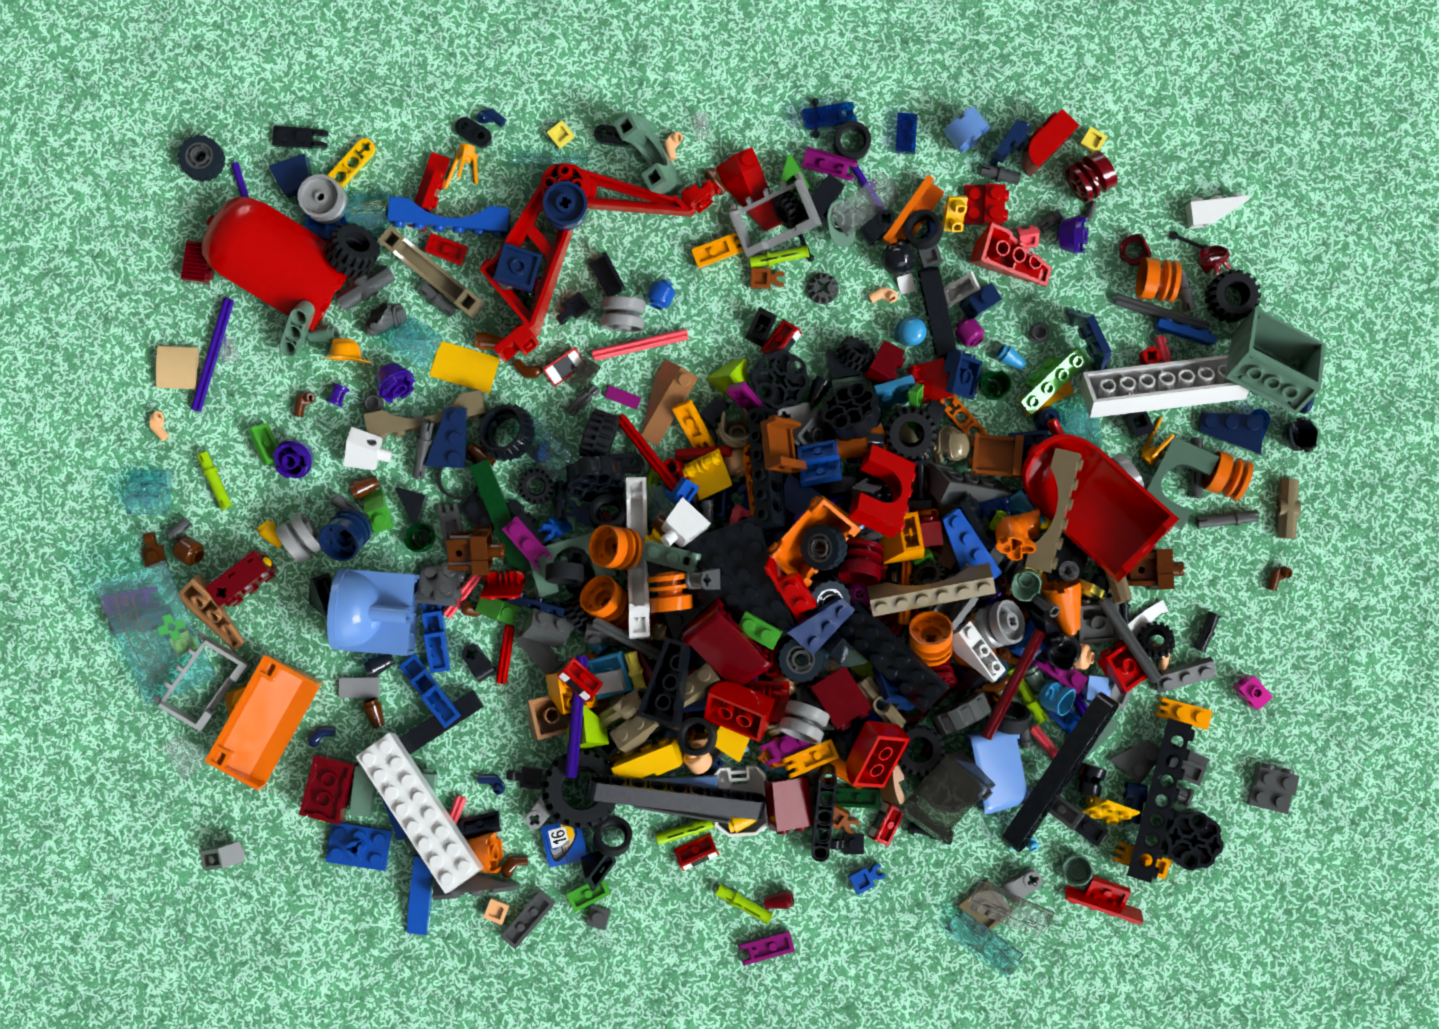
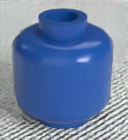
[646,279,675,310]

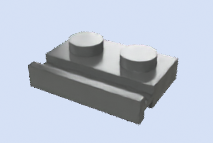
[1166,743,1210,786]

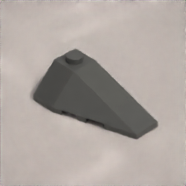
[929,462,1012,506]
[433,872,520,900]

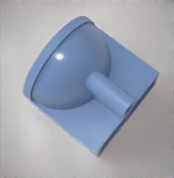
[327,569,420,656]

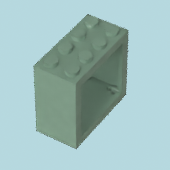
[1225,307,1326,415]

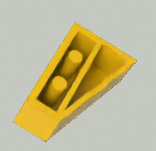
[611,737,683,779]

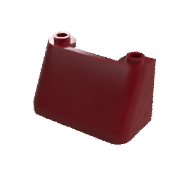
[681,597,773,686]

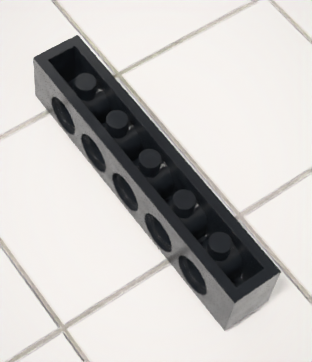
[747,405,787,531]

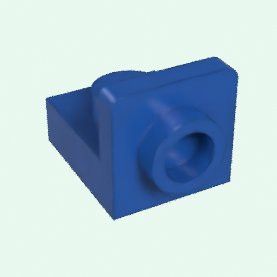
[664,476,700,505]

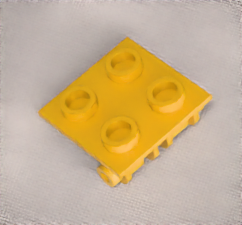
[682,449,733,501]
[1082,796,1140,825]

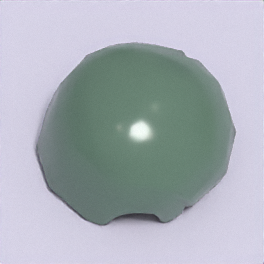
[1010,569,1042,601]
[1062,854,1093,886]

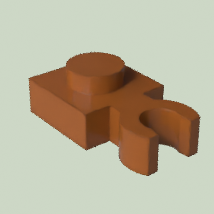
[750,268,785,290]
[824,803,859,834]

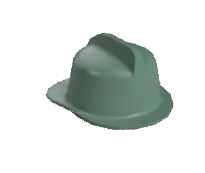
[824,200,855,248]

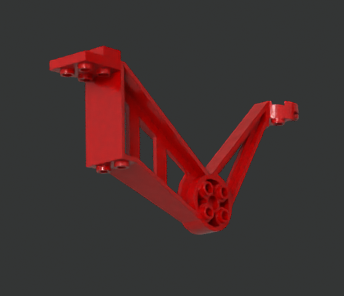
[479,162,721,363]

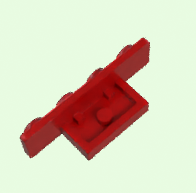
[407,152,450,232]
[764,555,817,623]
[1064,876,1143,925]

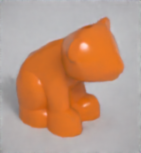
[995,509,1041,561]

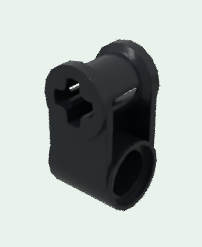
[857,209,895,246]
[462,644,497,683]

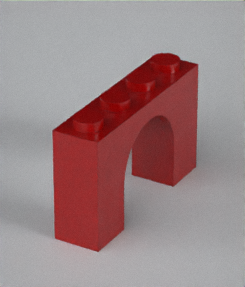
[848,444,916,538]

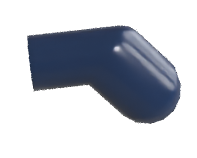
[476,109,507,127]

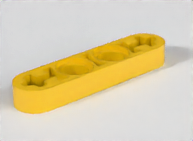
[327,138,376,188]

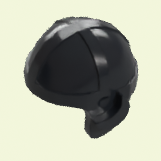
[881,239,916,276]
[1282,416,1318,452]
[1045,634,1082,671]

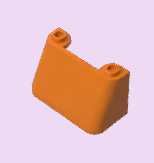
[768,496,861,588]

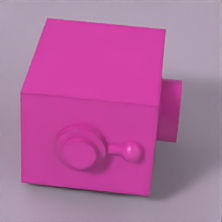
[1232,674,1273,710]

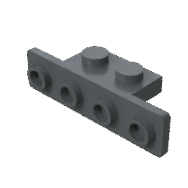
[930,563,979,630]

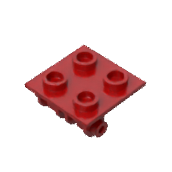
[906,357,954,405]
[480,570,526,600]
[749,680,789,722]

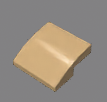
[156,345,199,389]

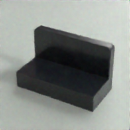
[590,251,626,297]

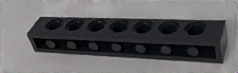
[1127,718,1196,883]

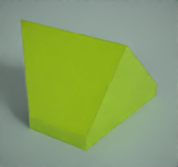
[705,358,748,399]
[566,705,609,749]

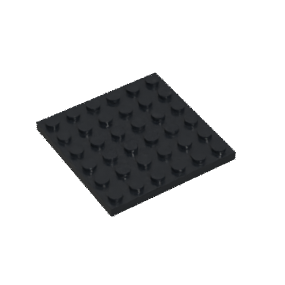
[646,515,796,670]

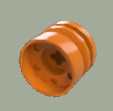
[1135,257,1182,302]
[1202,450,1254,501]
[589,524,643,570]
[647,571,694,613]
[579,575,629,627]
[909,611,953,666]

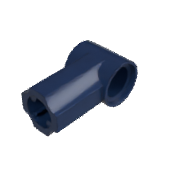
[1123,782,1148,824]

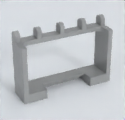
[729,172,822,257]
[152,632,248,732]

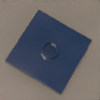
[492,242,542,293]

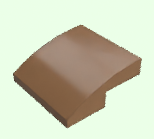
[880,763,906,804]

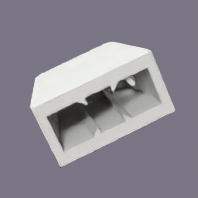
[344,427,393,470]
[661,497,711,547]

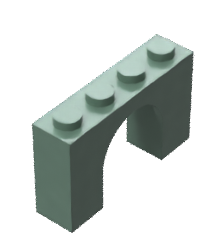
[613,112,684,196]
[1145,436,1219,530]
[529,528,618,597]
[349,764,438,817]

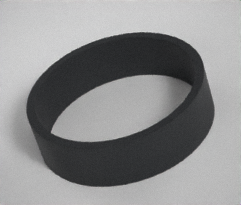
[437,457,479,500]

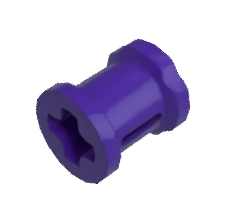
[325,382,350,408]

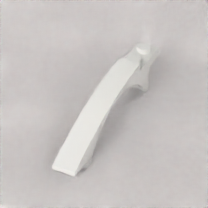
[626,477,650,639]

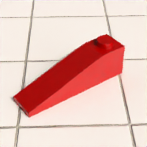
[716,147,782,232]
[969,222,1052,287]

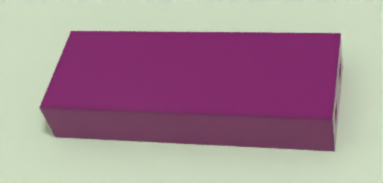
[605,385,641,410]

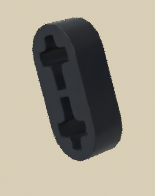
[594,125,630,147]

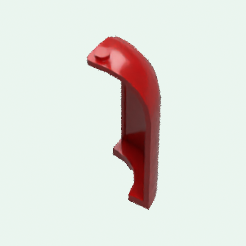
[201,197,350,331]
[1021,434,1179,583]

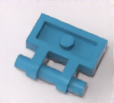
[874,375,915,409]

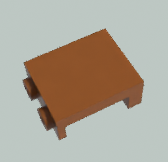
[760,415,807,474]
[968,432,1024,478]

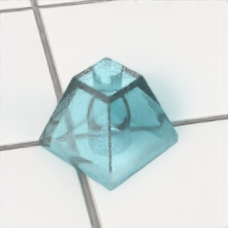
[387,316,446,370]
[1059,408,1103,448]

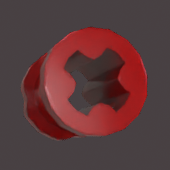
[1139,347,1161,365]

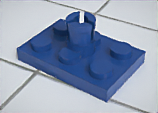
[326,822,393,871]

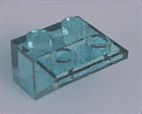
[345,190,391,233]
[121,470,172,514]

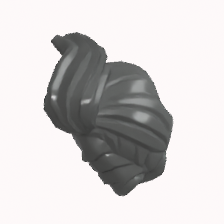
[364,302,408,336]

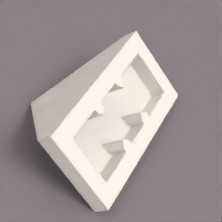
[944,271,981,307]

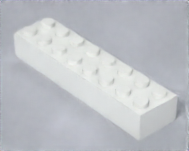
[1079,355,1249,418]
[355,733,484,894]

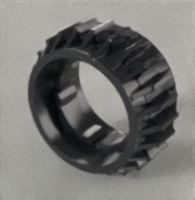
[478,403,536,462]

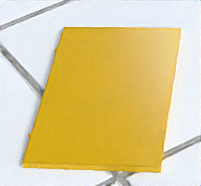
[429,341,500,394]

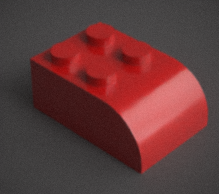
[1021,109,1079,177]
[704,681,775,742]
[846,721,910,788]

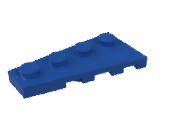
[940,507,1002,579]

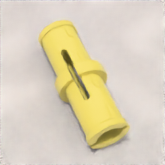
[624,651,647,689]

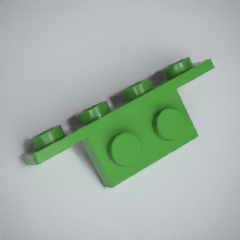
[1020,347,1088,414]

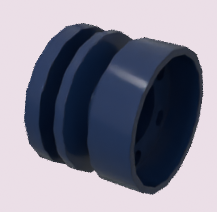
[318,509,372,561]

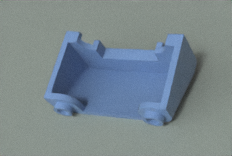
[964,728,1031,815]

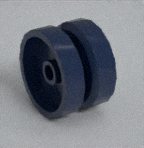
[543,181,587,231]

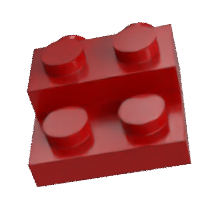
[963,183,1009,226]
[1097,639,1148,694]

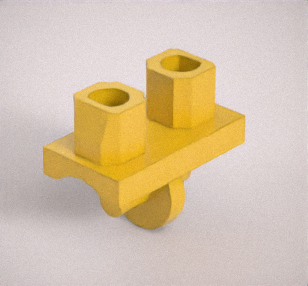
[942,195,968,232]

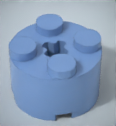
[944,106,992,154]

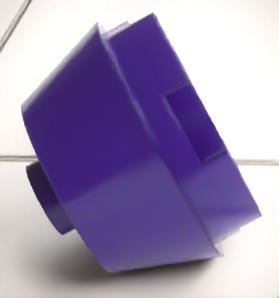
[1057,215,1089,255]
[375,363,416,403]
[273,440,314,478]

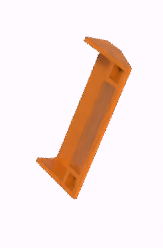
[204,654,323,791]

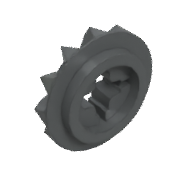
[807,273,839,304]

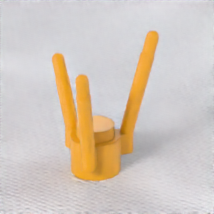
[444,143,478,189]
[1140,417,1174,466]

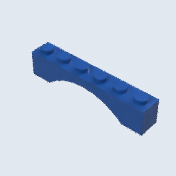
[388,196,511,237]

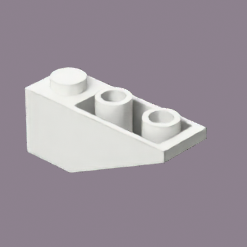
[1185,193,1250,229]
[952,621,1006,682]

